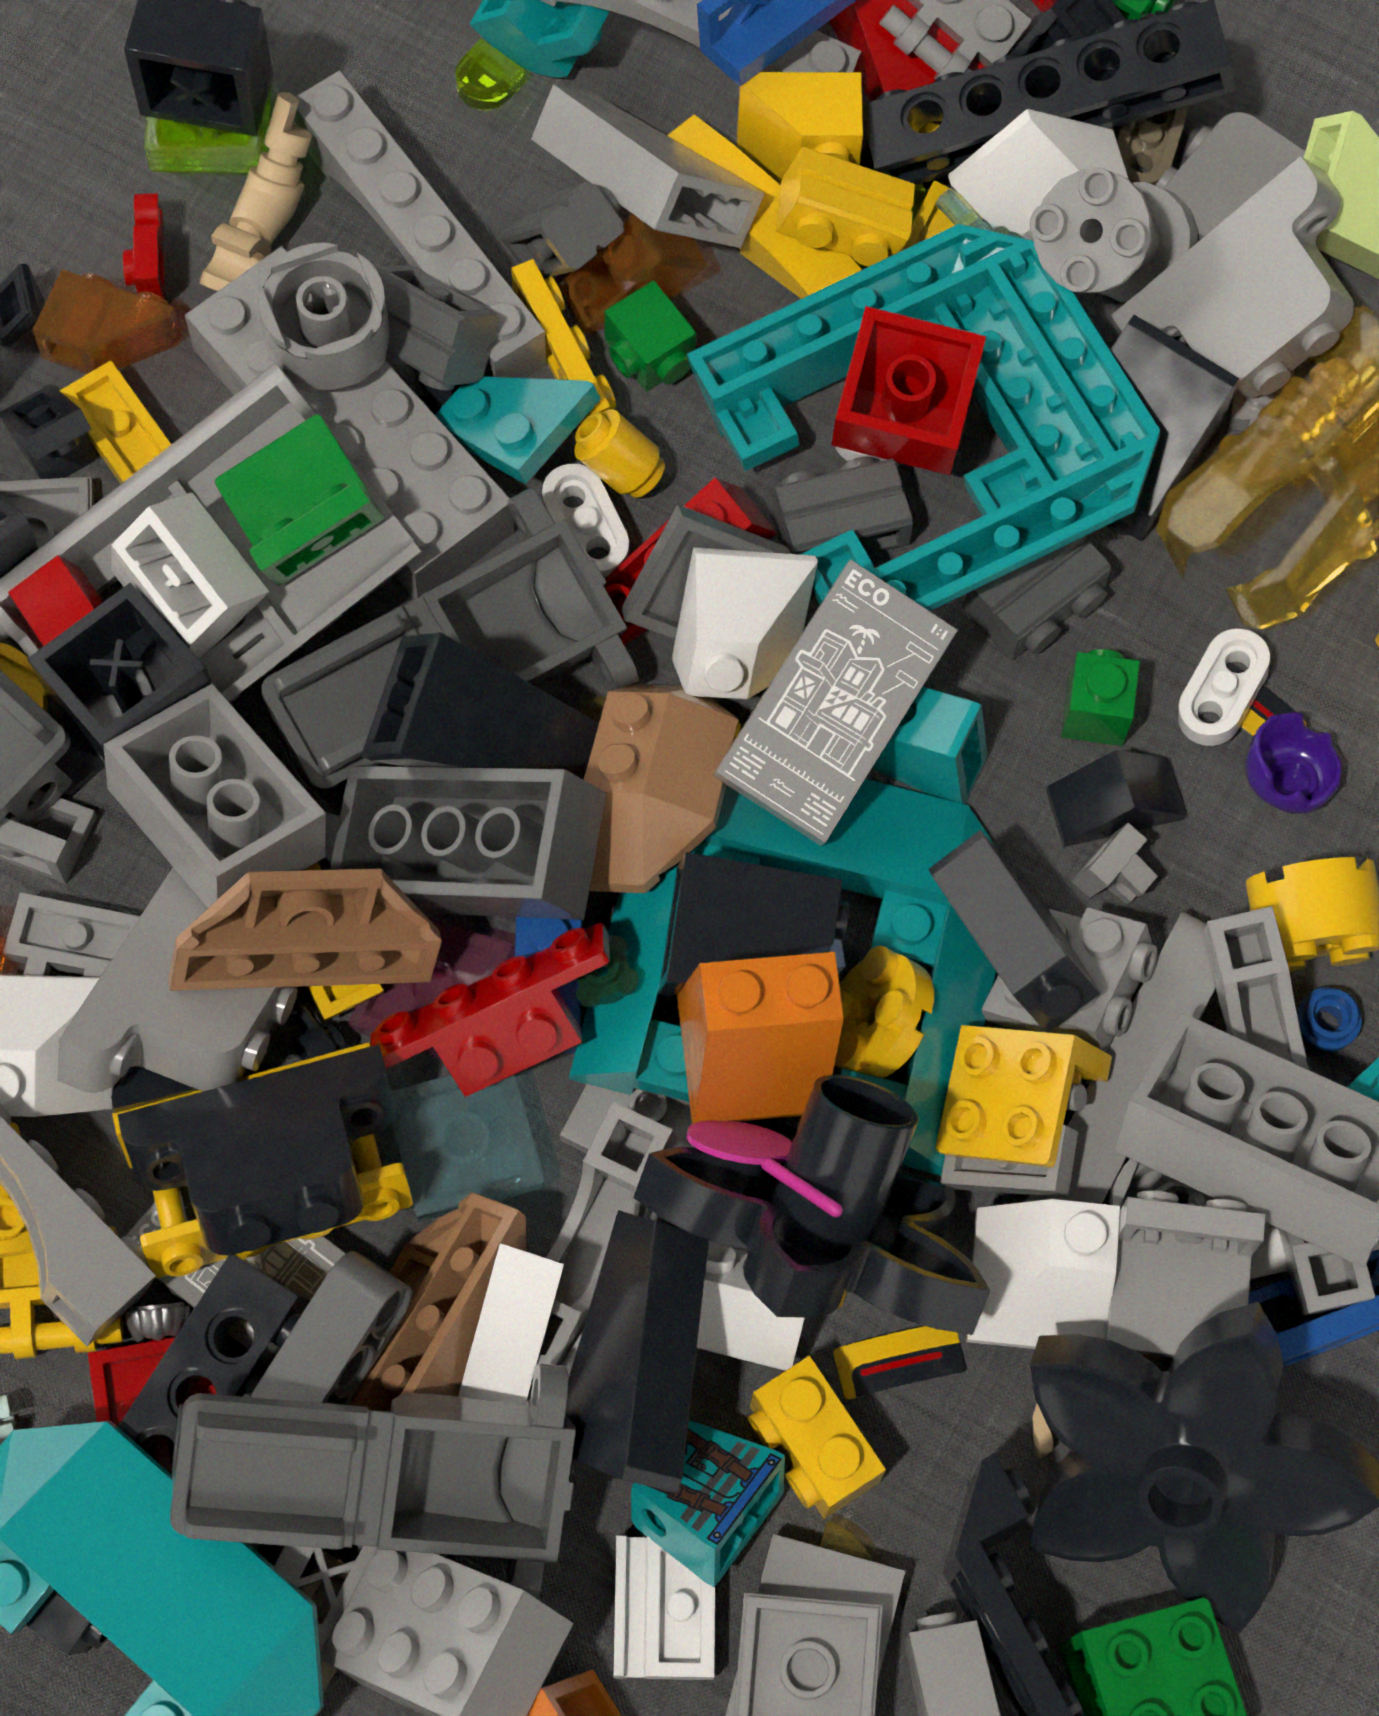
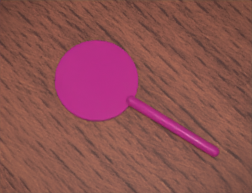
[687,1120,843,1217]

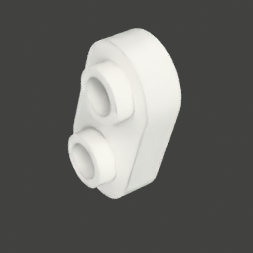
[542,464,629,579]
[1178,629,1270,746]

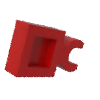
[123,193,166,309]

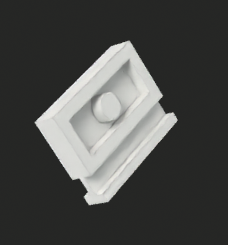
[614,1536,715,1680]

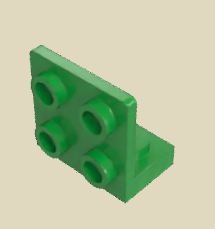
[215,414,385,586]
[1058,1598,1247,1716]

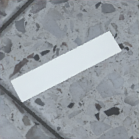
[458,1243,564,1405]

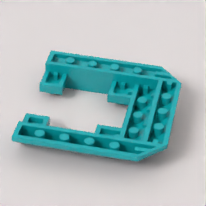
[687,224,1160,611]
[569,779,999,1175]
[0,1421,324,1716]

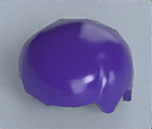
[1245,712,1342,814]

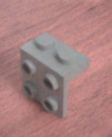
[1106,1191,1265,1358]

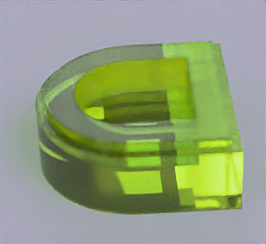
[455,39,526,110]

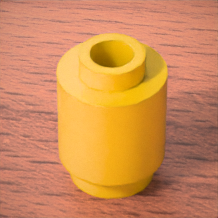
[574,410,665,498]

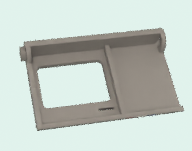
[0,362,423,763]

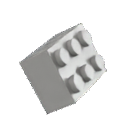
[103,684,326,908]
[320,1547,573,1716]

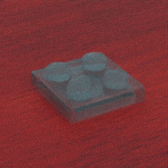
[392,1074,545,1223]

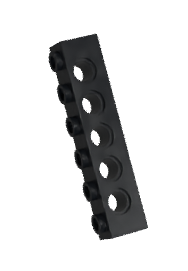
[862,0,1237,185]
[25,1254,311,1655]

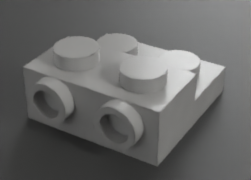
[981,907,1157,1053]

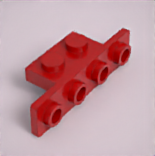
[370,923,610,1097]

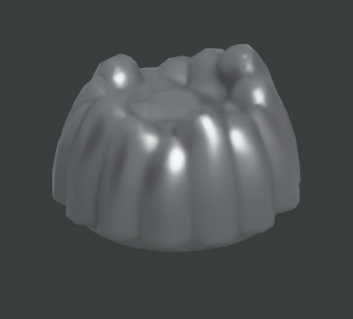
[125,1302,190,1342]

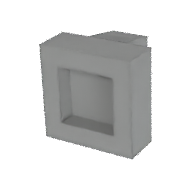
[1071,823,1157,904]

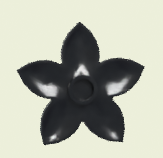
[633,1075,991,1335]
[1030,1302,1379,1633]

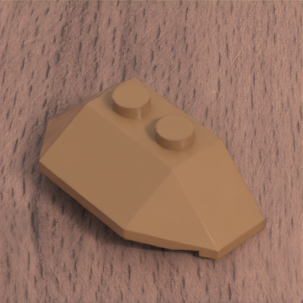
[584,684,741,893]
[168,869,442,991]
[349,1192,526,1412]

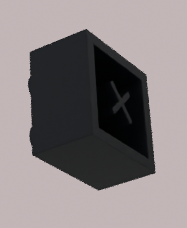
[124,0,274,136]
[27,583,213,761]

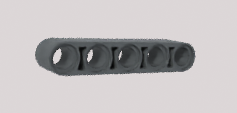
[248,1252,412,1551]

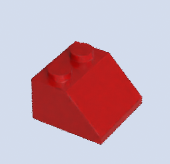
[831,306,986,475]

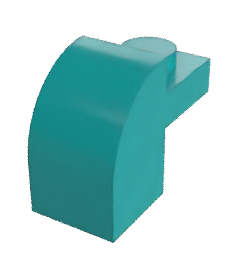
[469,0,610,78]

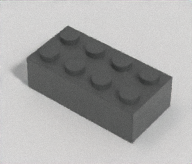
[330,766,606,920]

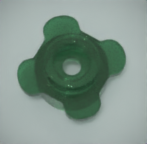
[576,936,639,1007]

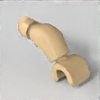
[199,92,312,291]

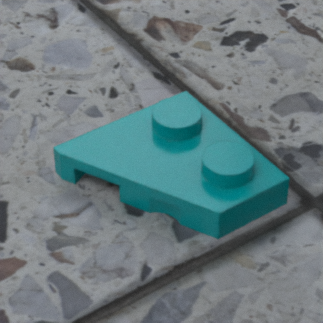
[435,377,601,485]

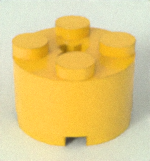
[1245,857,1379,972]

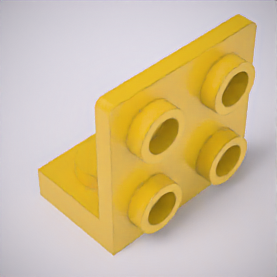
[936,1025,1112,1168]

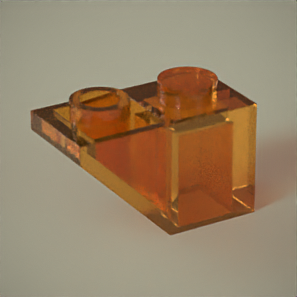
[559,214,707,333]
[32,269,182,374]

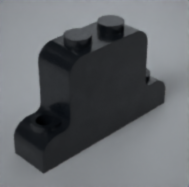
[117,1045,396,1256]

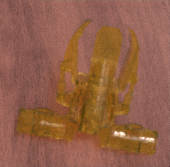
[1156,297,1379,630]

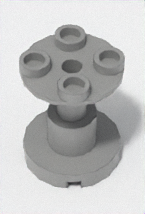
[1030,167,1198,303]

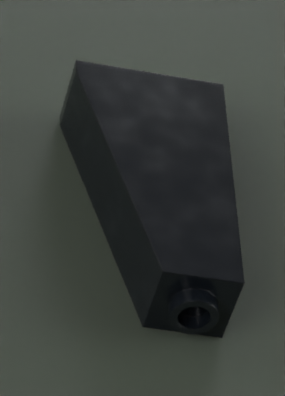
[361,632,599,780]
[565,1208,709,1493]

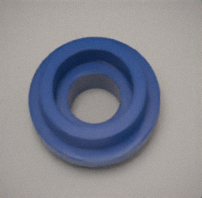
[1296,987,1362,1052]

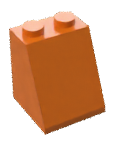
[677,952,844,1124]

